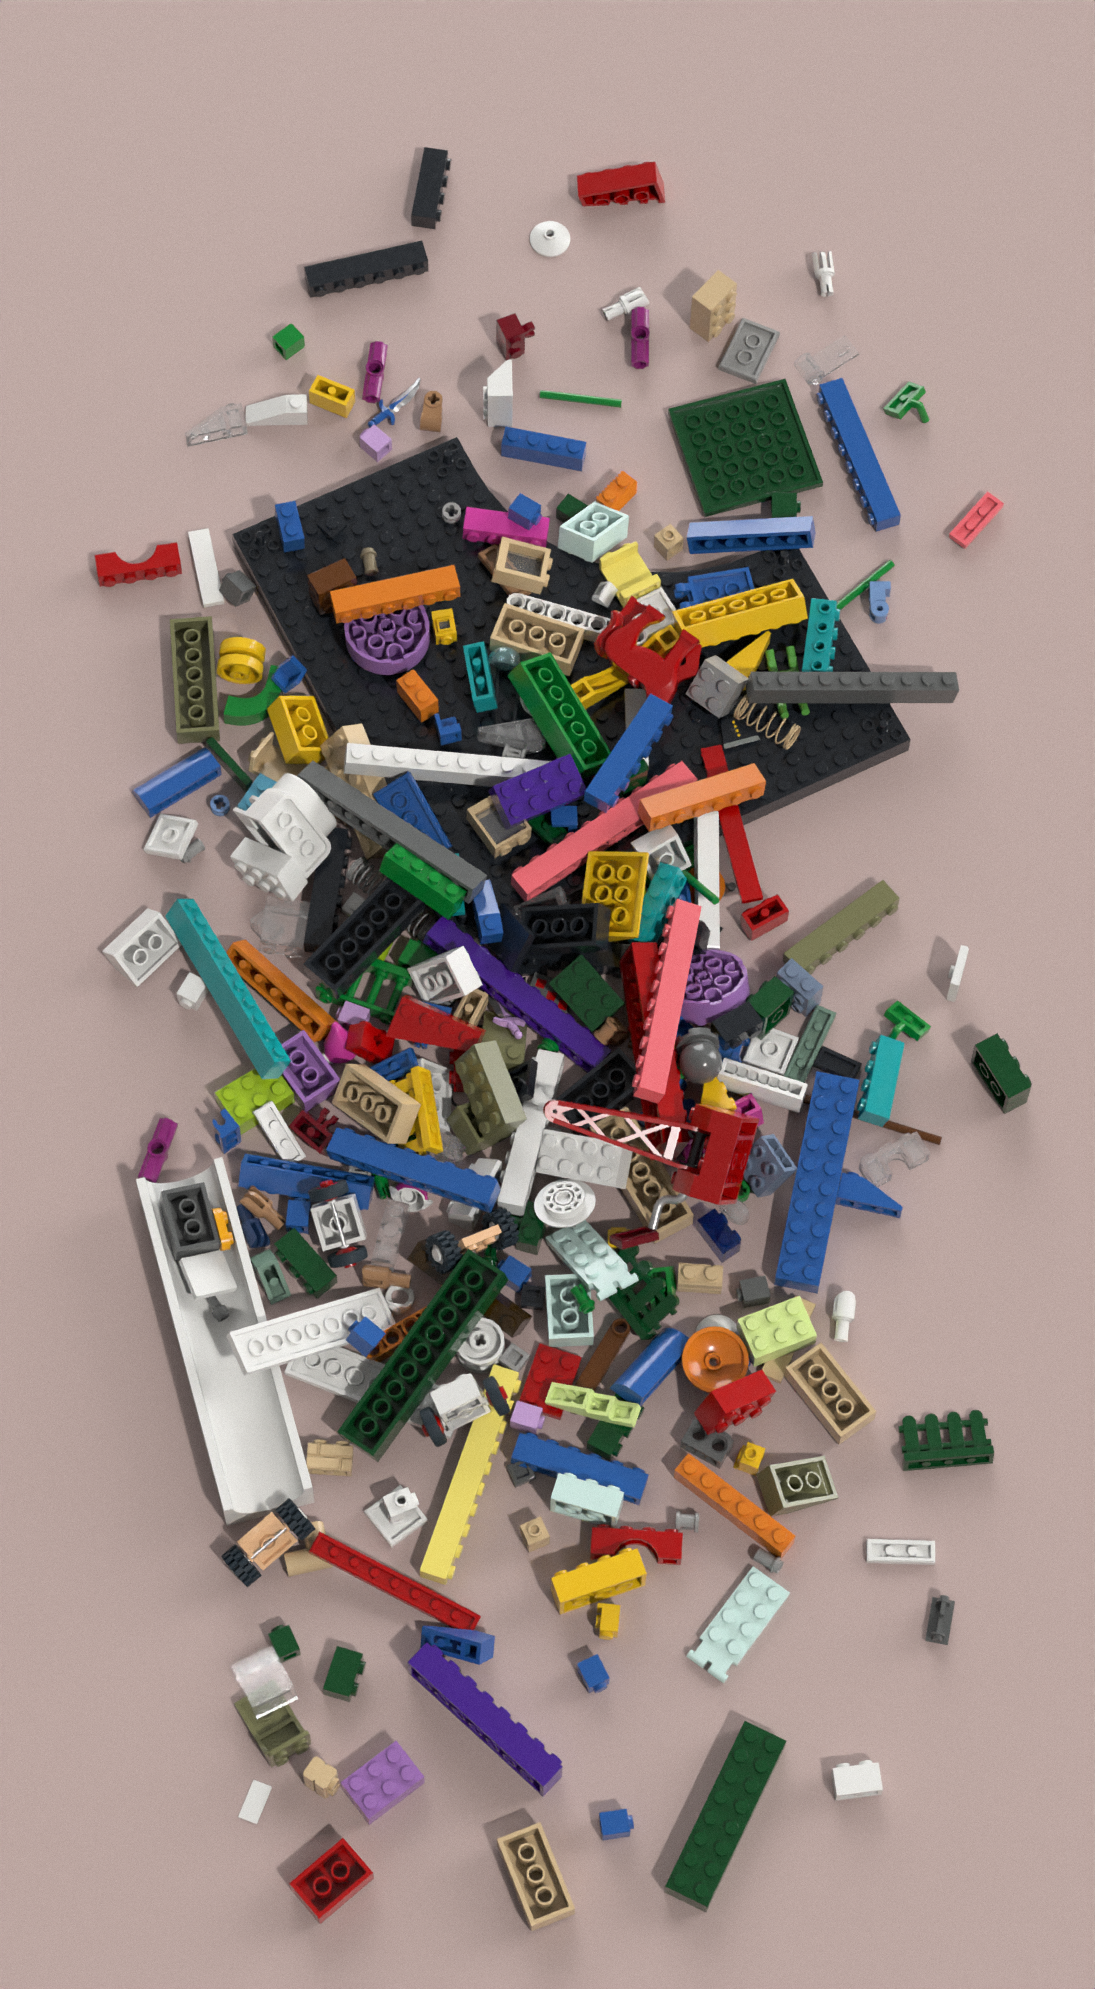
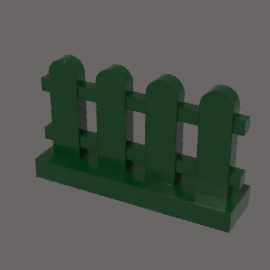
[608,1246,680,1340]
[898,1410,994,1471]

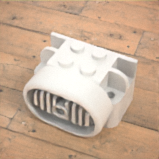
[233,773,337,879]

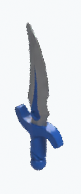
[368,378,421,428]

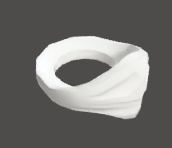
[385,1286,414,1316]

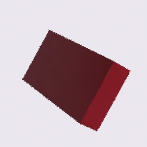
[610,1226,659,1249]

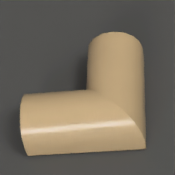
[284,1521,333,1577]

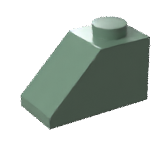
[250,1249,292,1305]

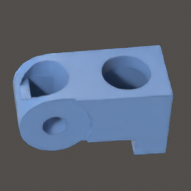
[868,581,891,624]

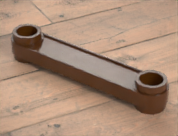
[570,1318,630,1415]

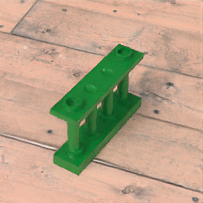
[315,959,414,1025]

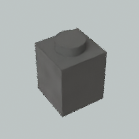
[219,570,256,607]
[736,1275,770,1308]

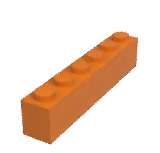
[330,565,460,623]
[638,763,766,832]
[226,939,337,1042]
[673,1453,796,1559]

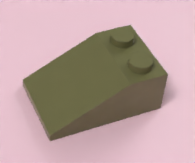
[482,1011,527,1070]
[447,1102,517,1156]
[756,1455,839,1517]

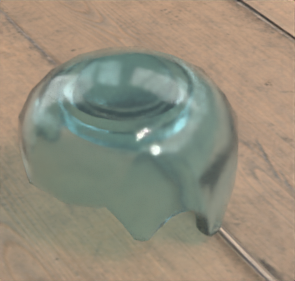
[488,646,521,671]

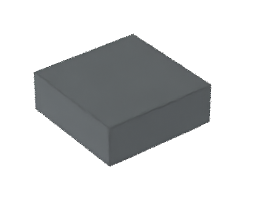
[506,1461,536,1488]

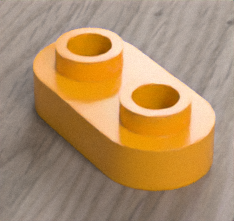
[212,1208,234,1251]

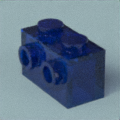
[696,1208,741,1263]

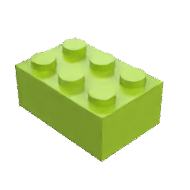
[215,1068,295,1135]

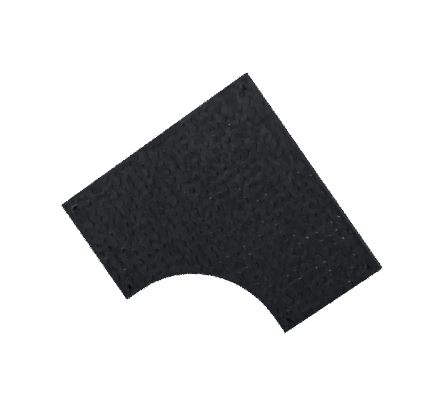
[232,437,911,945]

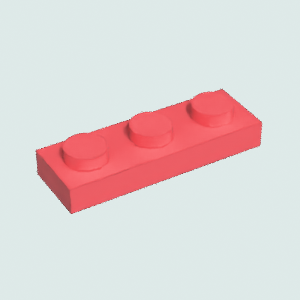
[949,491,1004,549]

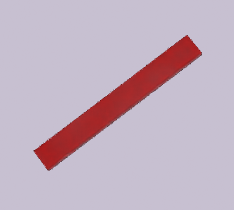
[700,745,763,904]
[308,1531,481,1630]

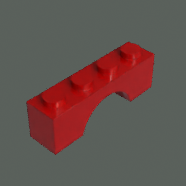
[95,542,182,587]
[590,1524,683,1565]

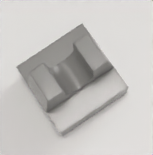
[499,1343,530,1372]

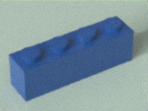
[501,426,586,472]

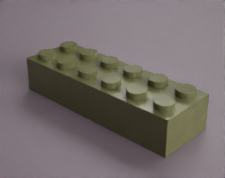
[170,616,220,744]

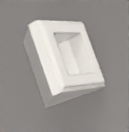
[591,581,618,608]

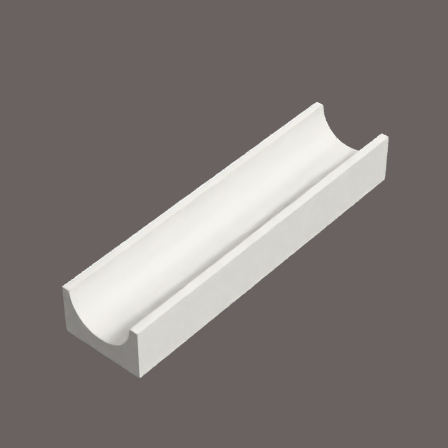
[136,1157,315,1526]

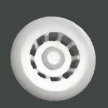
[534,1179,596,1228]

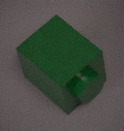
[556,493,588,523]
[268,1625,301,1664]

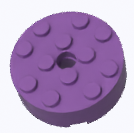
[344,605,430,675]
[680,950,750,1026]

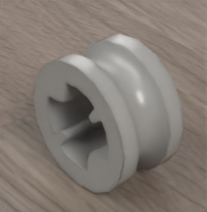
[442,502,461,524]

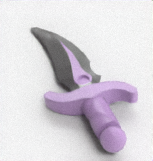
[481,990,526,1039]

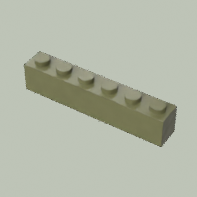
[783,880,900,975]

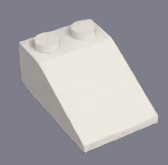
[407,946,483,1004]

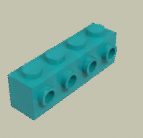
[802,598,840,672]
[627,862,687,944]
[857,1035,905,1127]

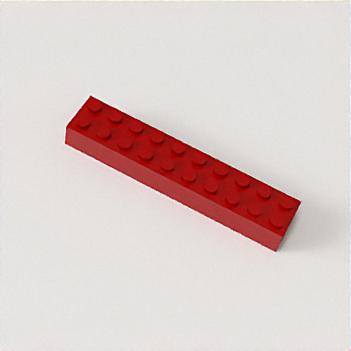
[619,942,690,1160]

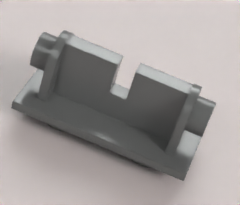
[925,1595,955,1645]

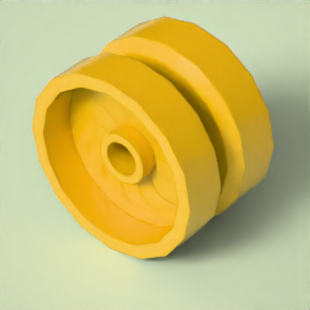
[217,637,266,684]

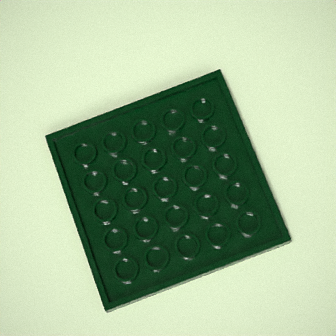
[668,379,823,517]

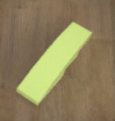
[545,1382,641,1428]

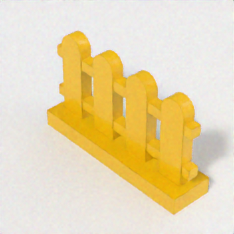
[389,1066,443,1156]

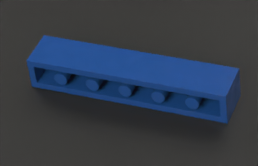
[687,516,816,554]
[584,693,674,813]
[238,1153,375,1210]
[511,1432,649,1505]

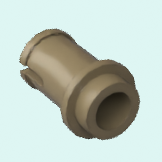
[360,548,378,576]

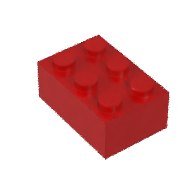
[694,1369,776,1435]
[289,1838,374,1924]

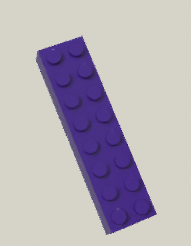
[408,1642,563,1797]

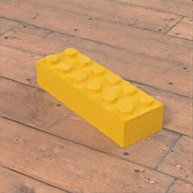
[672,579,808,647]

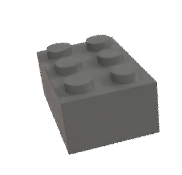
[159,1182,220,1262]

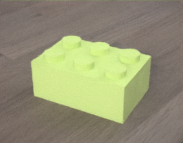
[736,1296,817,1367]

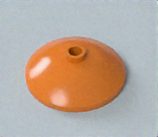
[682,1326,749,1393]

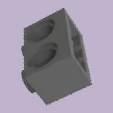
[680,1419,734,1469]

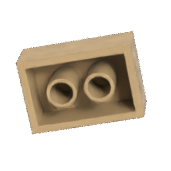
[690,270,737,342]

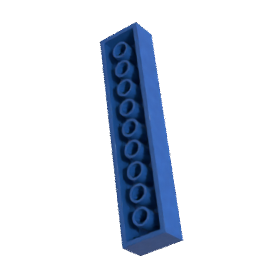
[774,1071,860,1294]

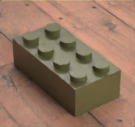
[454,1040,527,1141]

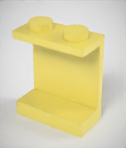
[599,541,661,608]

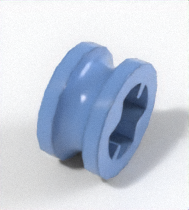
[210,795,230,816]

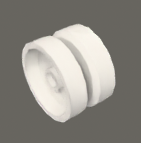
[456,1317,504,1374]

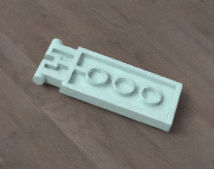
[545,1220,639,1301]
[686,1566,790,1684]

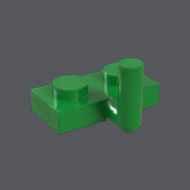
[883,381,930,423]
[883,1000,931,1042]

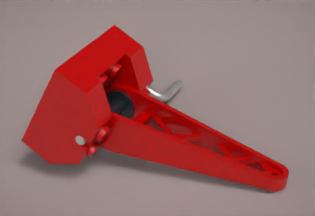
[543,1100,759,1230]

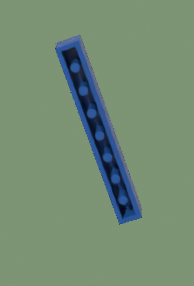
[816,378,901,532]
[326,1127,501,1213]

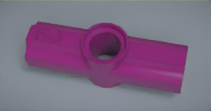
[631,307,650,369]
[362,341,388,404]
[138,1118,178,1183]

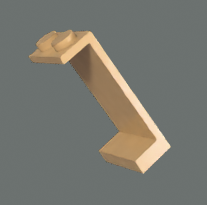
[248,732,330,782]

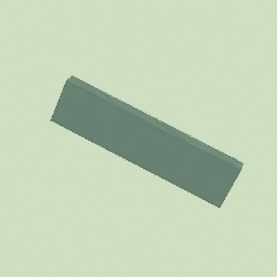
[783,1005,837,1083]

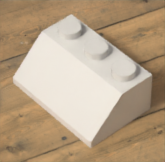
[483,360,513,427]
[102,908,182,987]
[403,1058,453,1132]
[446,1158,502,1232]

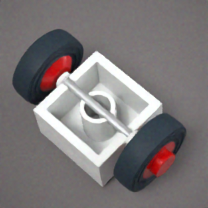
[308,1179,368,1268]
[420,1373,510,1447]

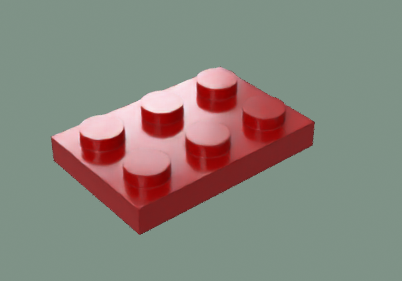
[519,1343,582,1420]

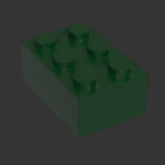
[549,954,626,1032]
[971,1033,1032,1114]

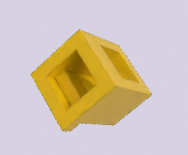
[595,1603,621,1640]

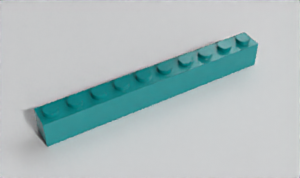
[165,899,291,1079]

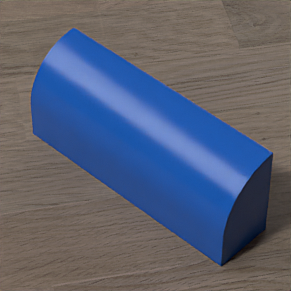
[132,747,222,818]
[610,1328,689,1407]

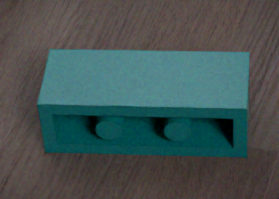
[463,641,498,713]

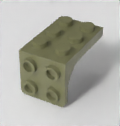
[234,1680,311,1768]

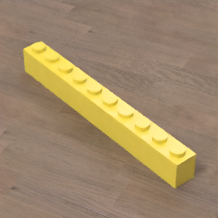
[420,1364,522,1585]

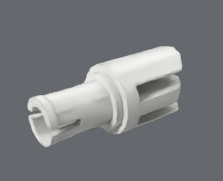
[812,251,835,297]
[603,287,649,321]
[832,1291,856,1342]

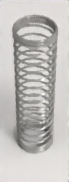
[346,857,437,942]

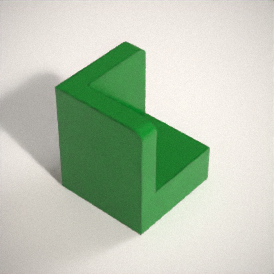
[272,324,305,360]

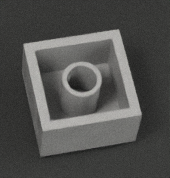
[686,655,748,718]

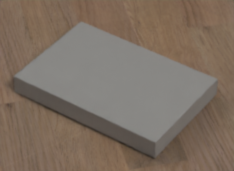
[718,318,780,384]

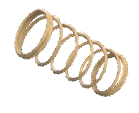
[734,695,801,750]

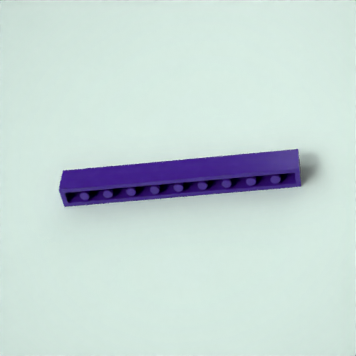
[423,916,612,1073]

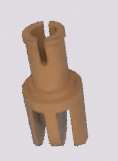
[239,1185,286,1230]
[362,1264,411,1289]

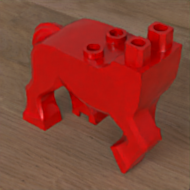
[594,596,702,704]

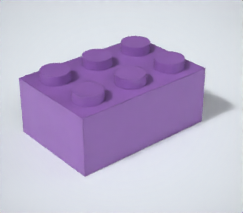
[281,1030,340,1112]
[341,1741,425,1825]

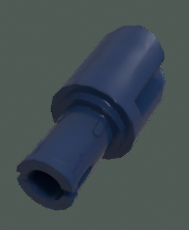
[236,1204,270,1249]

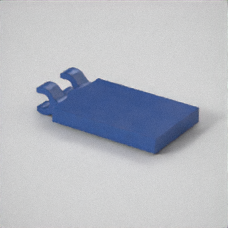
[674,567,754,610]

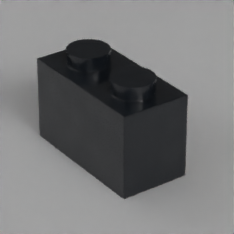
[711,1001,763,1051]

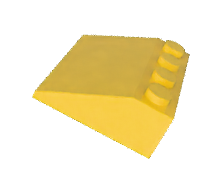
[582,851,649,942]

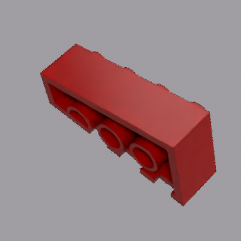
[577,161,665,207]
[385,995,486,1051]

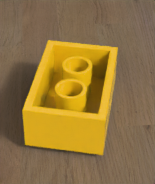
[267,696,329,764]

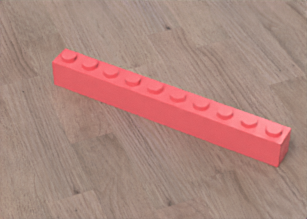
[511,761,698,903]
[632,899,702,1104]

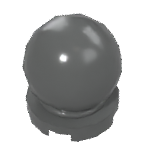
[675,1027,722,1084]

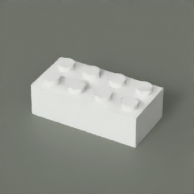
[536,1129,633,1189]

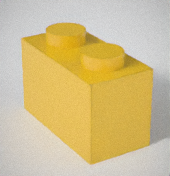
[309,375,355,418]

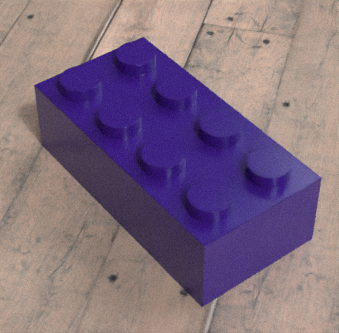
[489,754,586,830]

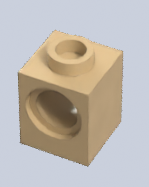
[654,524,684,561]
[520,1516,550,1553]

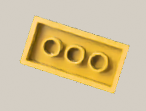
[551,1548,647,1615]

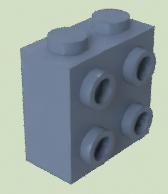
[776,958,823,1017]
[743,1134,797,1198]

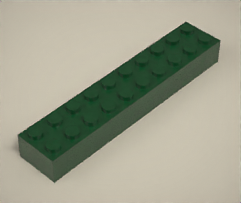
[337,1249,509,1462]

